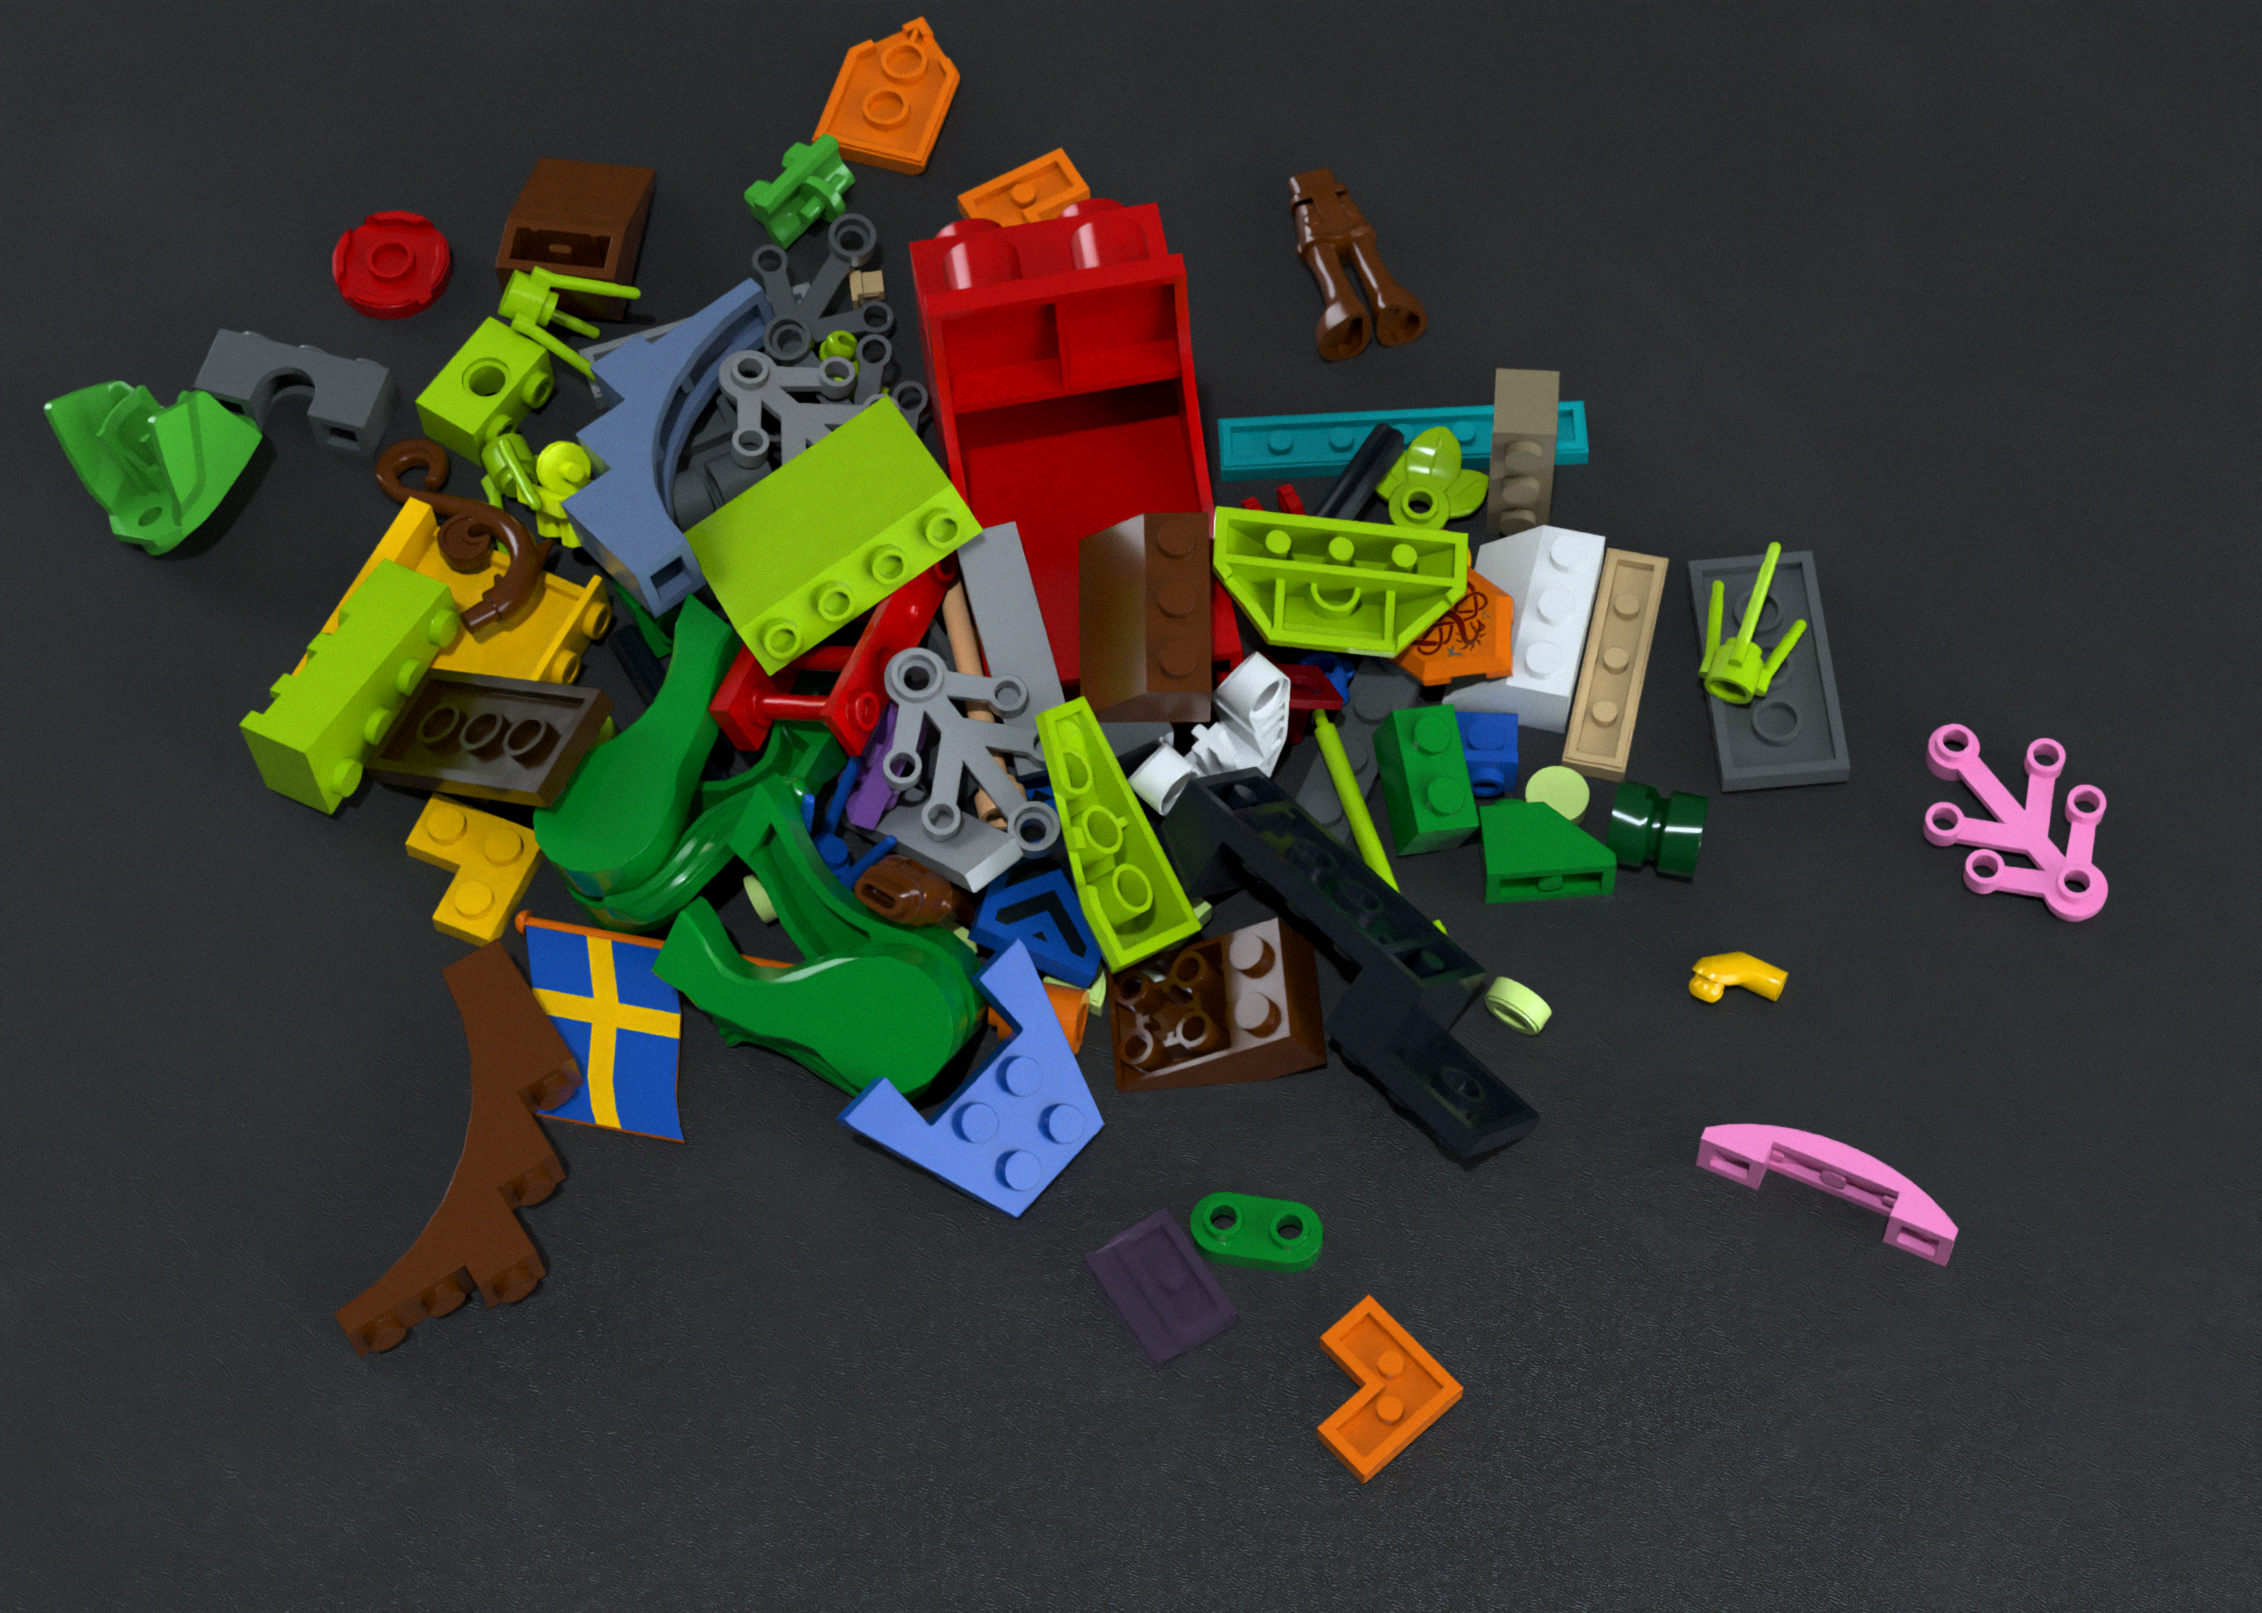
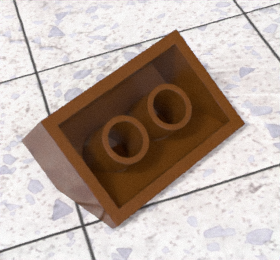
[1079,512,1212,723]

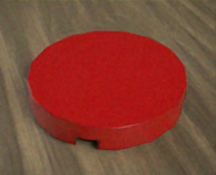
[332,210,452,320]

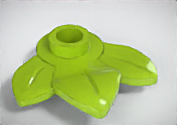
[1374,426,1489,530]

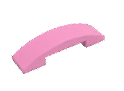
[1696,1124,1959,1267]

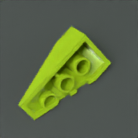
[1035,696,1203,975]

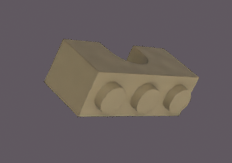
[1486,368,1560,536]

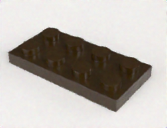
[364,668,615,808]

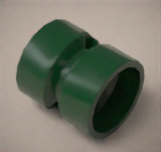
[1606,779,1710,879]

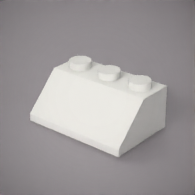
[1442,525,1606,734]

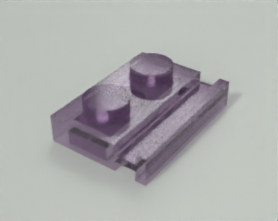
[1083,1207,1238,1371]

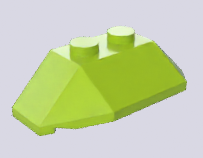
[1211,506,1468,658]

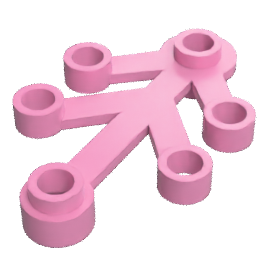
[1923,724,2108,922]

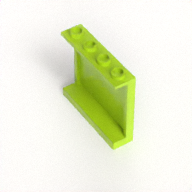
[683,394,983,677]

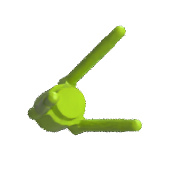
[497,265,641,381]
[481,433,542,556]
[1698,542,1807,704]

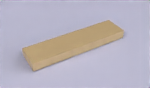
[1561,548,1669,782]

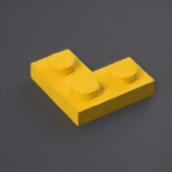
[405,792,545,947]

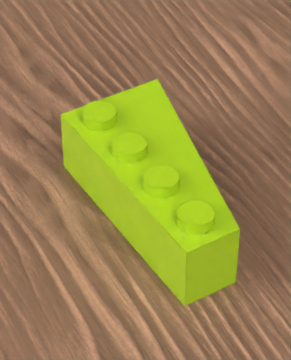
[239,558,460,815]

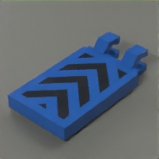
[967,773,1133,989]

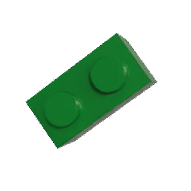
[1372,704,1480,856]

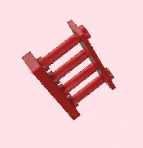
[707,550,960,756]

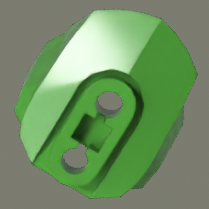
[44,380,263,556]

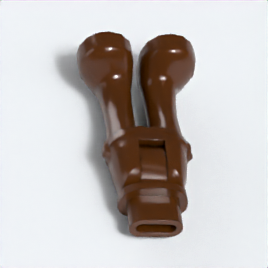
[1288,168,1428,362]
[854,854,983,926]

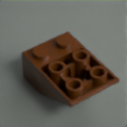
[495,157,657,321]
[1106,917,1326,1092]

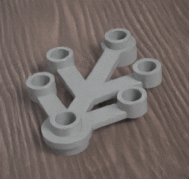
[718,350,900,468]
[882,647,1060,859]

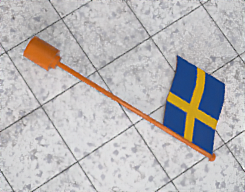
[515,910,1089,1144]

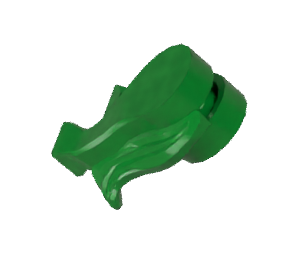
[533,592,848,935]
[651,772,989,1102]

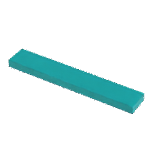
[1218,401,1589,482]

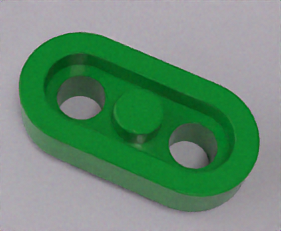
[1190,1192,1323,1273]

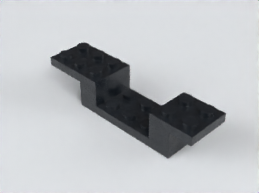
[1134,766,1541,1158]

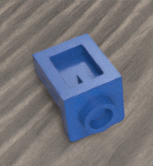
[1455,712,1518,797]

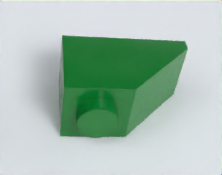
[1477,799,1617,904]

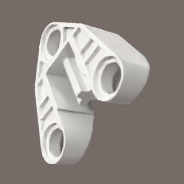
[1127,651,1291,817]

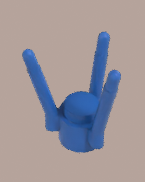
[800,756,897,891]

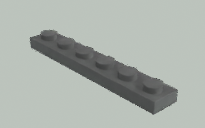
[1258,655,1423,901]

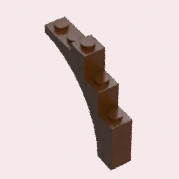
[334,938,584,1358]

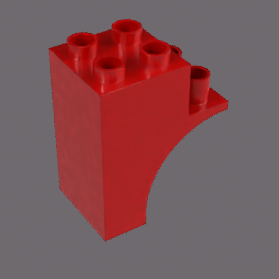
[909,198,1243,725]

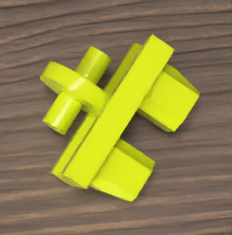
[516,441,593,548]

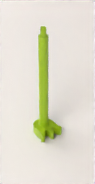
[1312,709,1448,936]

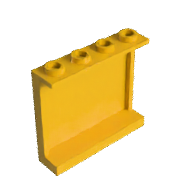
[291,497,612,806]

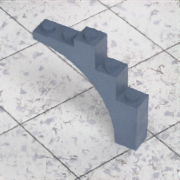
[560,277,775,618]

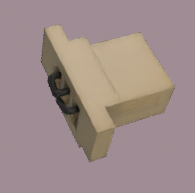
[846,267,885,310]

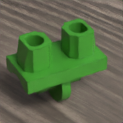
[744,133,855,250]

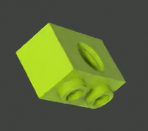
[415,316,555,467]

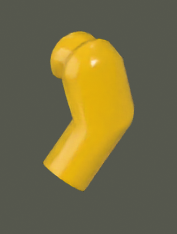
[1689,951,1789,1003]

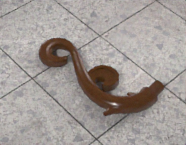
[375,438,555,635]

